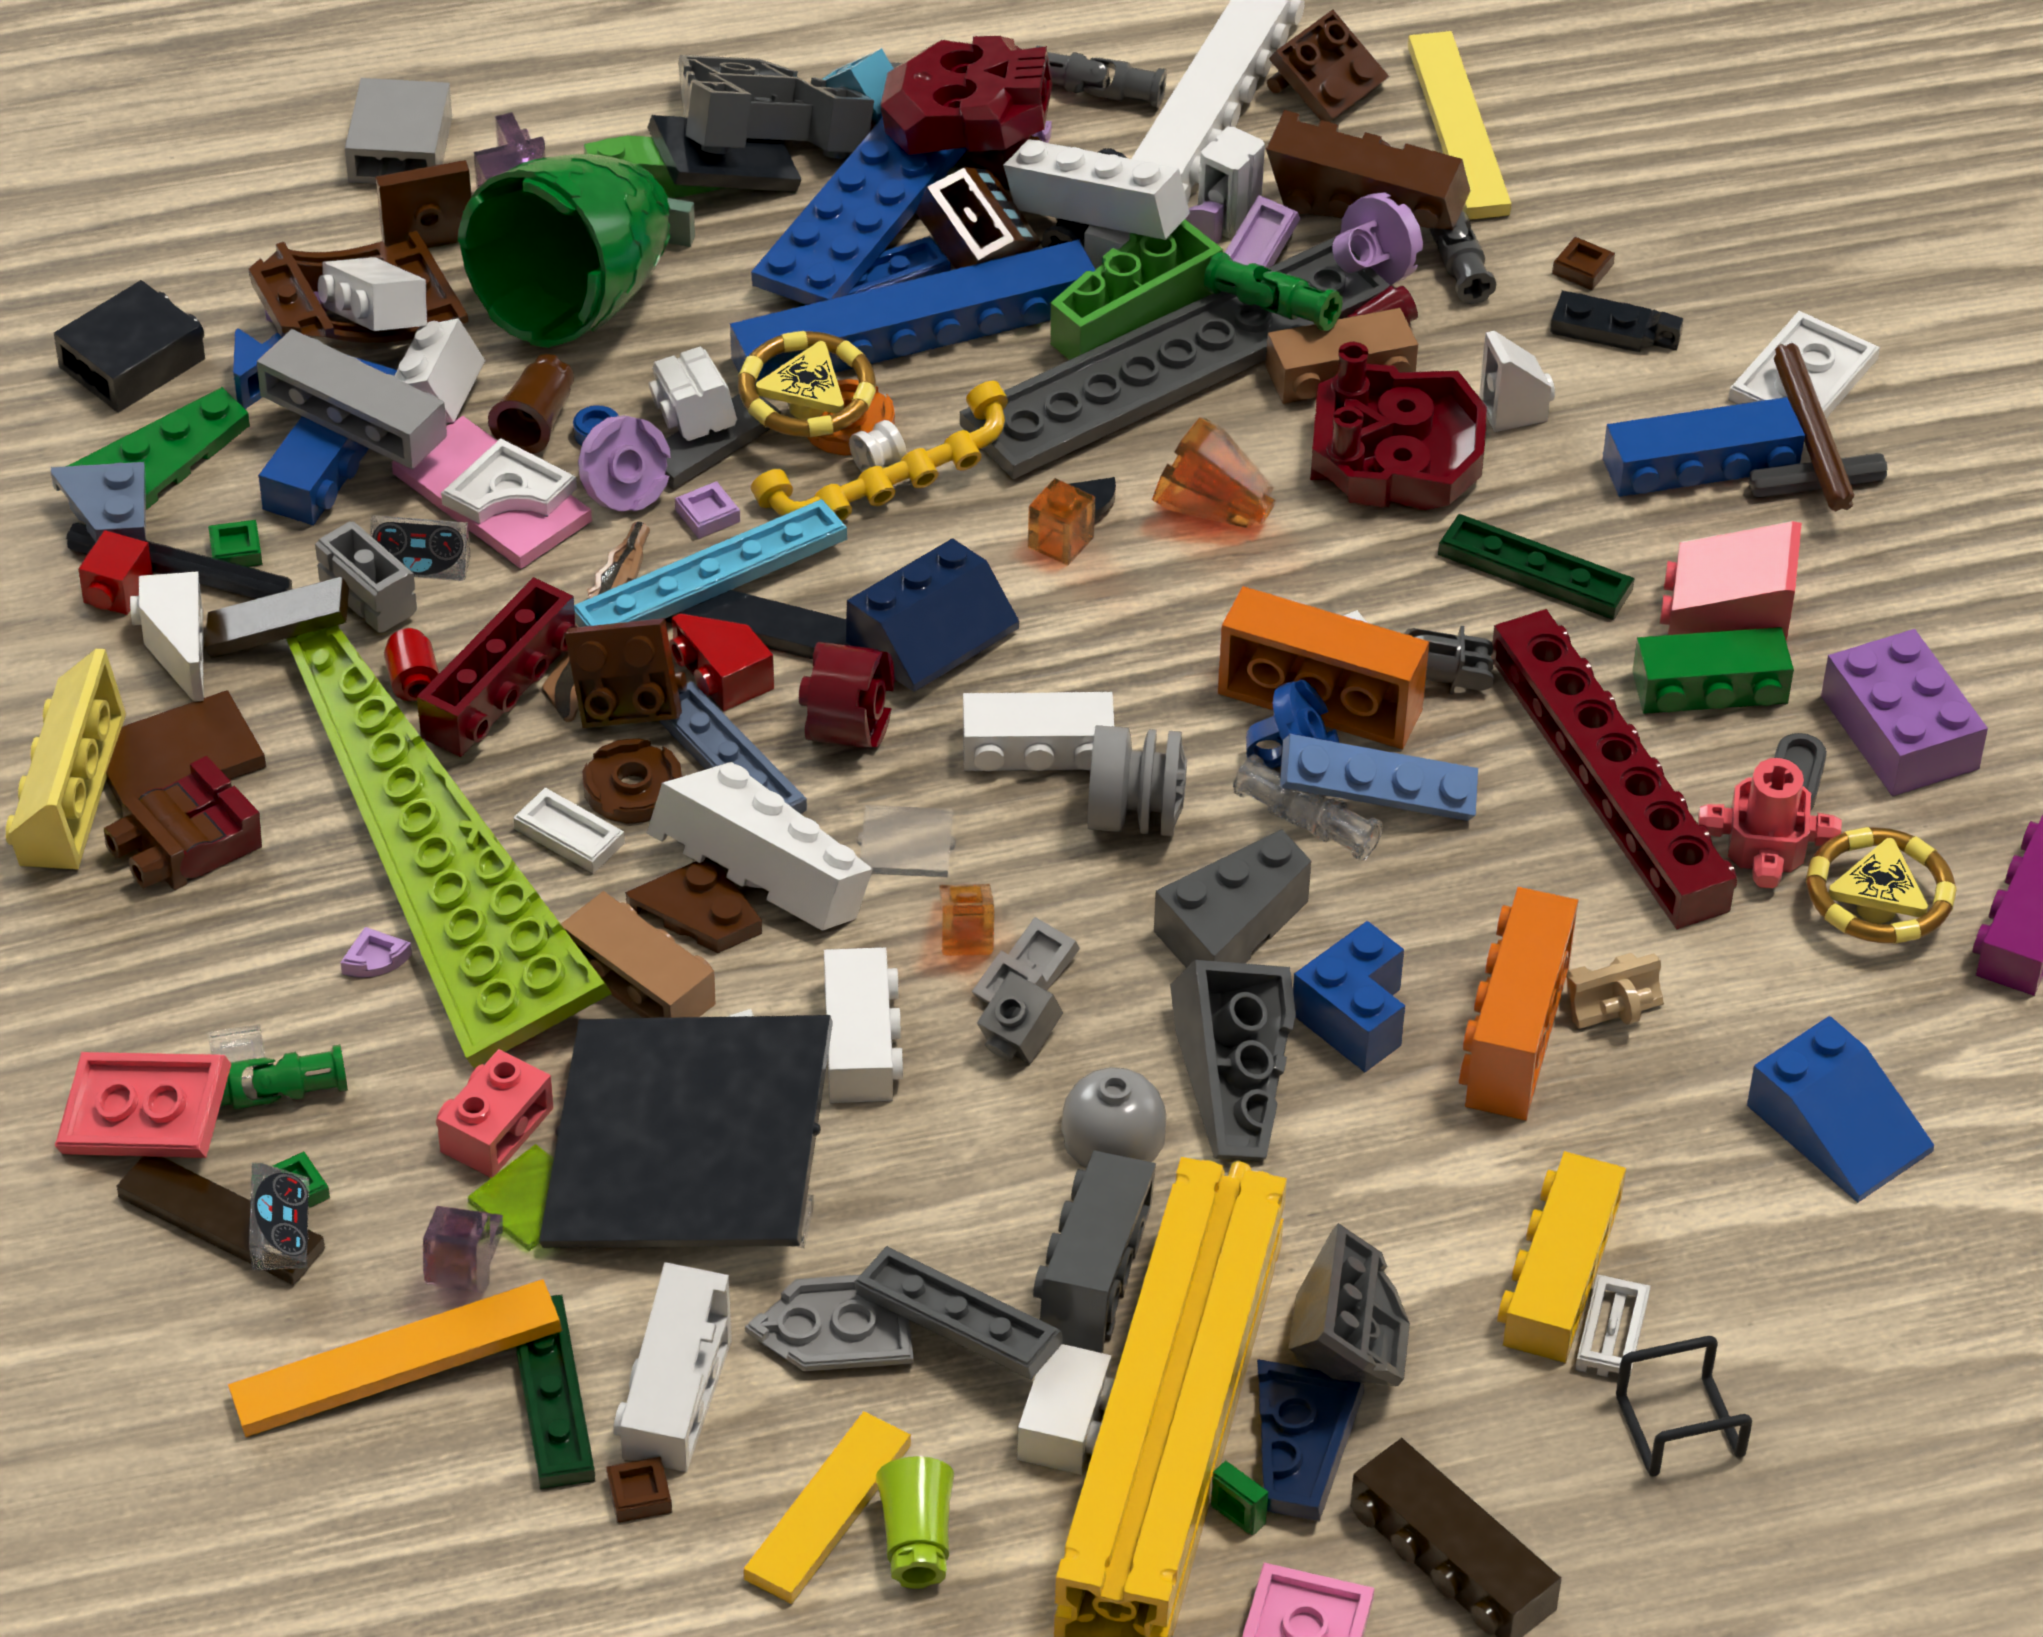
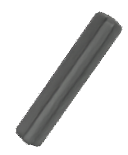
[1749,453,1888,498]

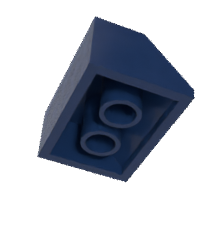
[846,538,1019,692]

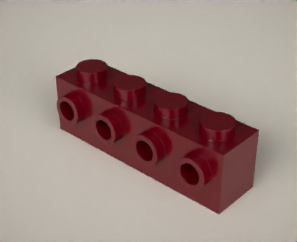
[417,577,577,757]

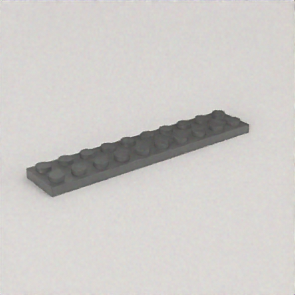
[960,236,1390,479]

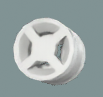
[849,420,907,472]

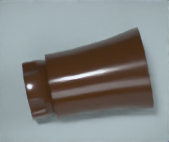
[488,354,574,454]

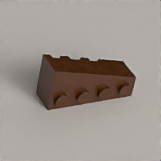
[1266,110,1471,230]

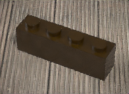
[1350,1437,1562,1637]

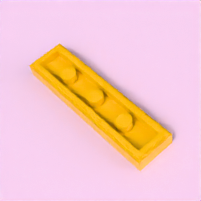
[743,1411,911,1604]

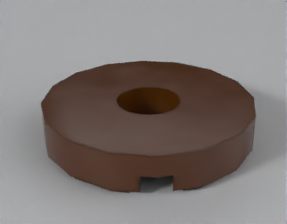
[582,738,682,823]

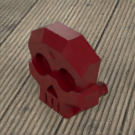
[881,36,1052,175]
[1310,341,1487,511]

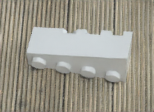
[647,762,873,931]

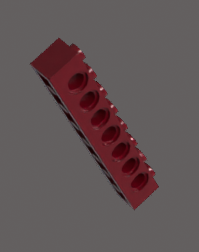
[1491,609,1737,930]

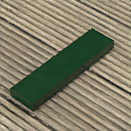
[1438,514,1635,620]
[515,1294,595,1490]

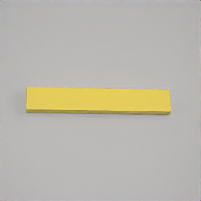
[1408,31,1511,220]

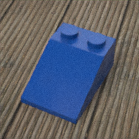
[1747,1015,1935,1203]

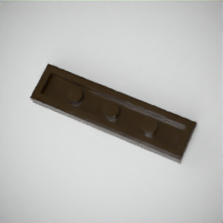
[116,1156,325,1285]

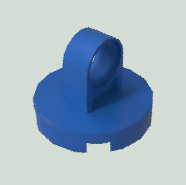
[1246,680,1339,769]

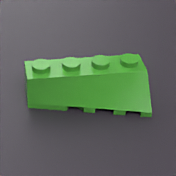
[1050,219,1223,360]

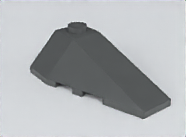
[1170,960,1296,1162]

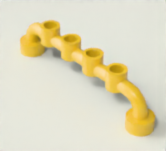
[751,381,1008,521]

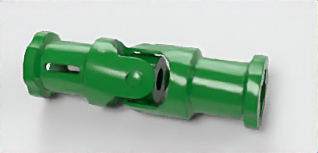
[1204,252,1343,331]
[220,1044,348,1110]

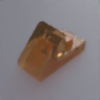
[939,884,994,956]

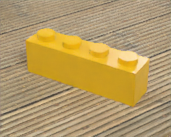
[1497,1151,1626,1363]

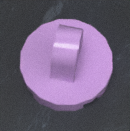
[1332,193,1423,285]
[578,415,671,511]

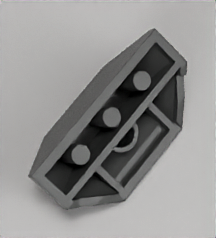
[1289,1223,1410,1387]

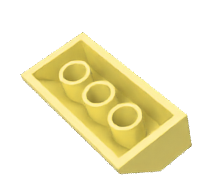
[6,649,126,869]

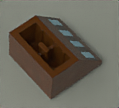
[916,168,1041,269]

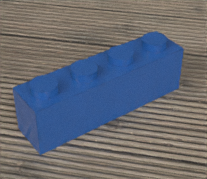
[258,355,397,526]
[1602,397,1805,497]

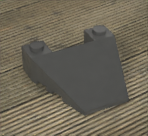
[678,55,874,159]

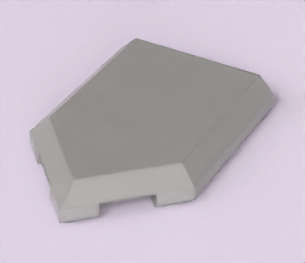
[745,1275,913,1371]

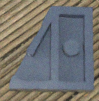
[51,462,146,542]

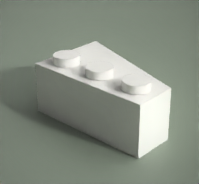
[614,1262,731,1472]

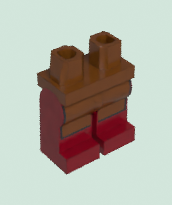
[104,755,262,891]

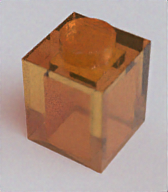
[1028,478,1095,566]

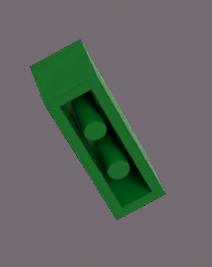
[1632,627,1794,714]

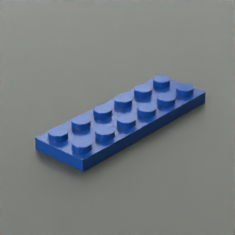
[751,117,967,305]

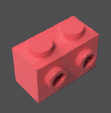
[436,1049,553,1179]

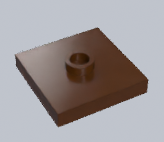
[376,160,472,248]

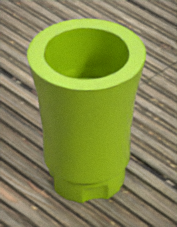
[876,1456,954,1589]

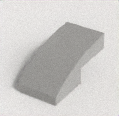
[972,917,1080,1004]

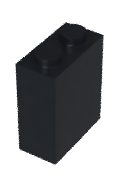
[54,280,205,413]

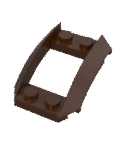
[249,231,469,350]

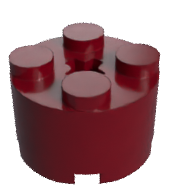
[798,642,895,748]

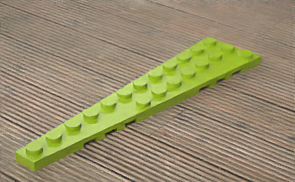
[286,625,612,1069]

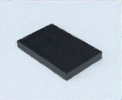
[647,115,802,192]

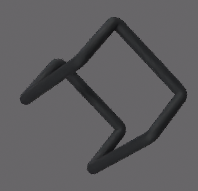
[1616,1335,1752,1476]

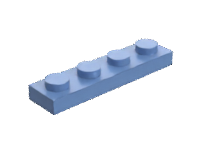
[1280,734,1478,821]

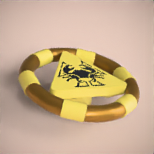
[738,331,876,438]
[1806,827,1957,944]

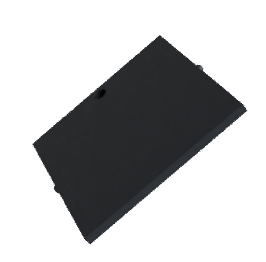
[539,1015,833,1248]

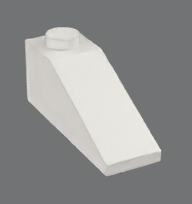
[130,572,204,702]

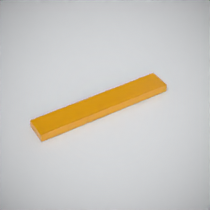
[228,1279,562,1437]

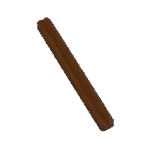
[1773,343,1855,512]

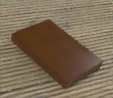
[106,690,266,811]

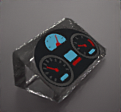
[370,515,471,581]
[249,1163,309,1270]

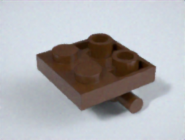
[1267,9,1390,122]
[565,618,687,728]

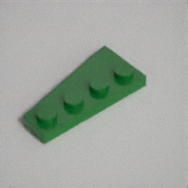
[67,387,250,510]

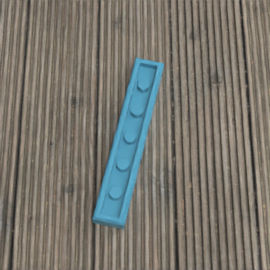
[574,499,847,627]

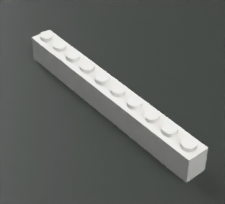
[1084,0,1304,269]

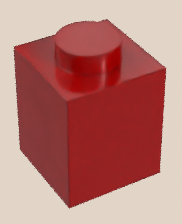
[78,530,153,615]

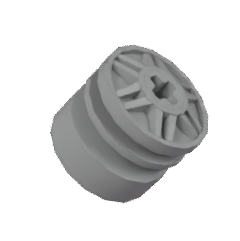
[1087,725,1187,836]

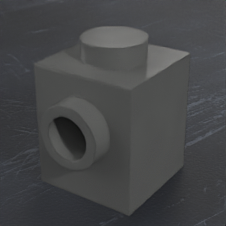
[977,971,1063,1064]

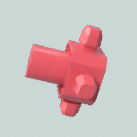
[1698,758,1842,888]

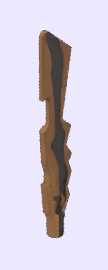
[542,521,650,722]

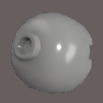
[1061,1067,1167,1167]

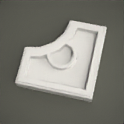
[441,439,577,524]

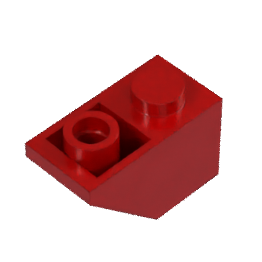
[669,614,774,712]

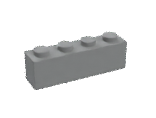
[257,329,447,469]

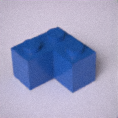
[1293,921,1405,1073]

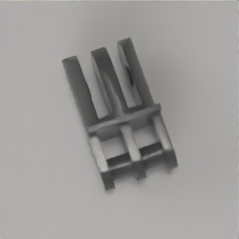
[1404,626,1494,695]

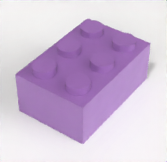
[1821,629,1988,797]

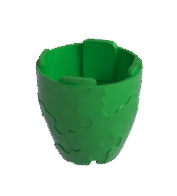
[458,154,671,348]

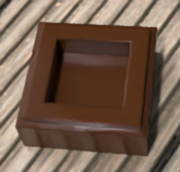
[1552,237,1615,291]
[606,1456,672,1523]

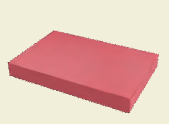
[55,1052,232,1158]

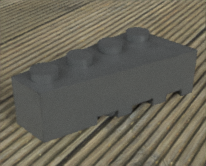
[1033,1150,1156,1353]

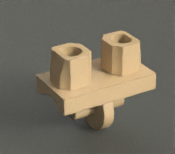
[1566,953,1663,1029]

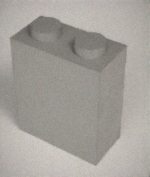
[345,78,452,184]

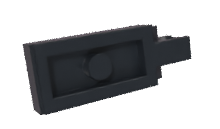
[1550,290,1684,352]

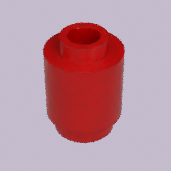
[384,628,439,701]

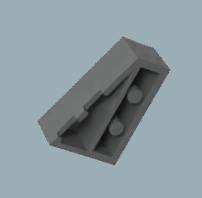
[1154,829,1311,968]

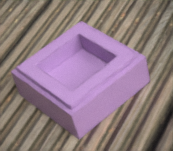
[675,481,740,539]

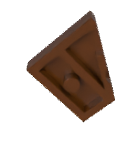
[625,857,762,953]

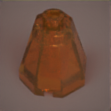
[1152,417,1276,528]

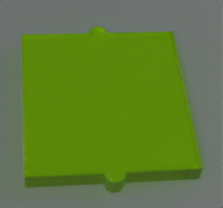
[467,1144,554,1251]

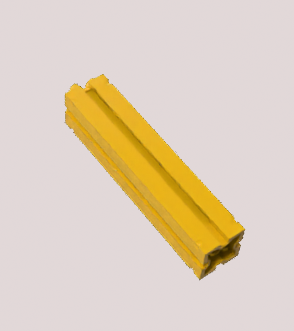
[1054,1157,1287,1637]

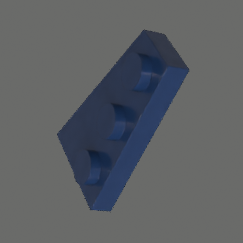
[1257,1359,1365,1521]

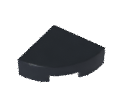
[1068,477,1116,528]

